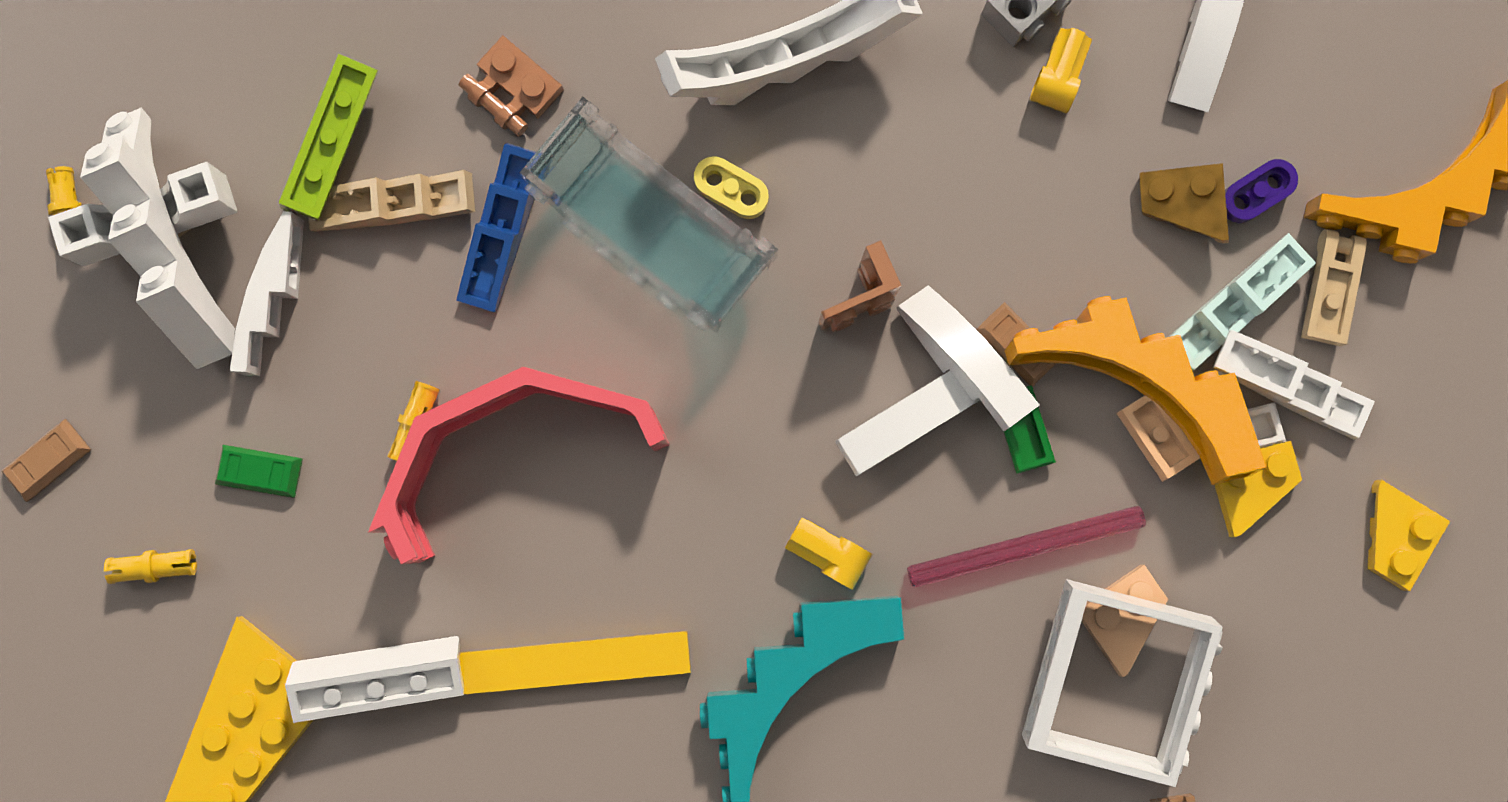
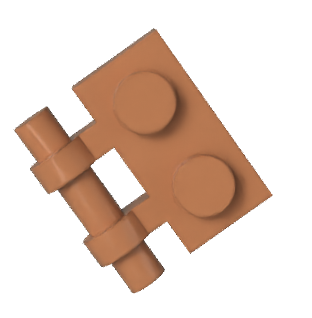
[458,35,564,137]

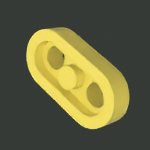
[694,156,769,219]

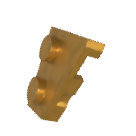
[1139,163,1229,244]

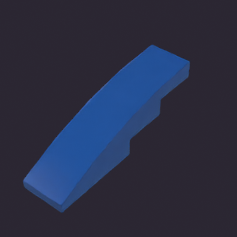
[456,143,546,312]

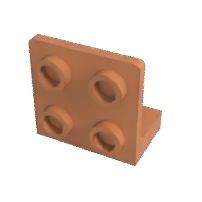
[818,240,902,332]

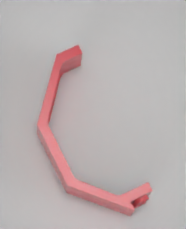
[368,367,670,564]

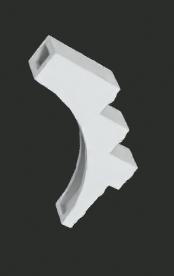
[655,0,923,105]
[80,107,235,369]

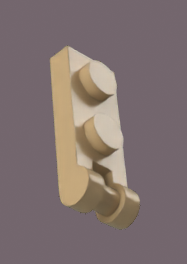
[1301,229,1367,347]

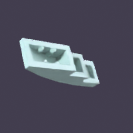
[1168,233,1316,371]

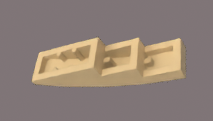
[309,170,475,232]

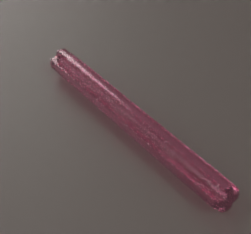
[907,506,1146,587]

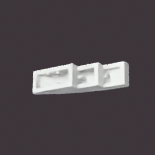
[1167,0,1244,112]
[230,211,304,376]
[896,285,1039,431]
[1213,329,1375,440]
[835,371,980,476]

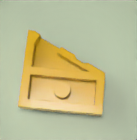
[1215,441,1302,537]
[1368,480,1450,591]

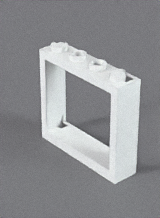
[1022,579,1223,787]

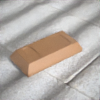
[976,302,1057,387]
[1,419,91,502]

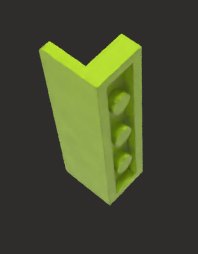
[279,54,378,221]

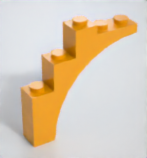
[1304,80,1508,264]
[1005,296,1266,485]

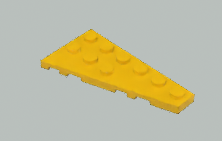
[165,616,314,802]

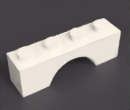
[48,162,238,267]

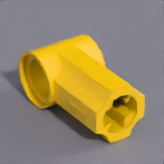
[1029,28,1092,114]
[785,518,873,590]

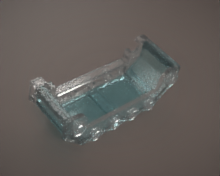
[520,96,778,333]

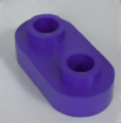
[1225,159,1298,223]

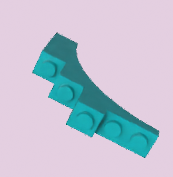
[700,596,904,802]

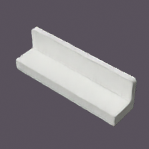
[285,636,464,723]

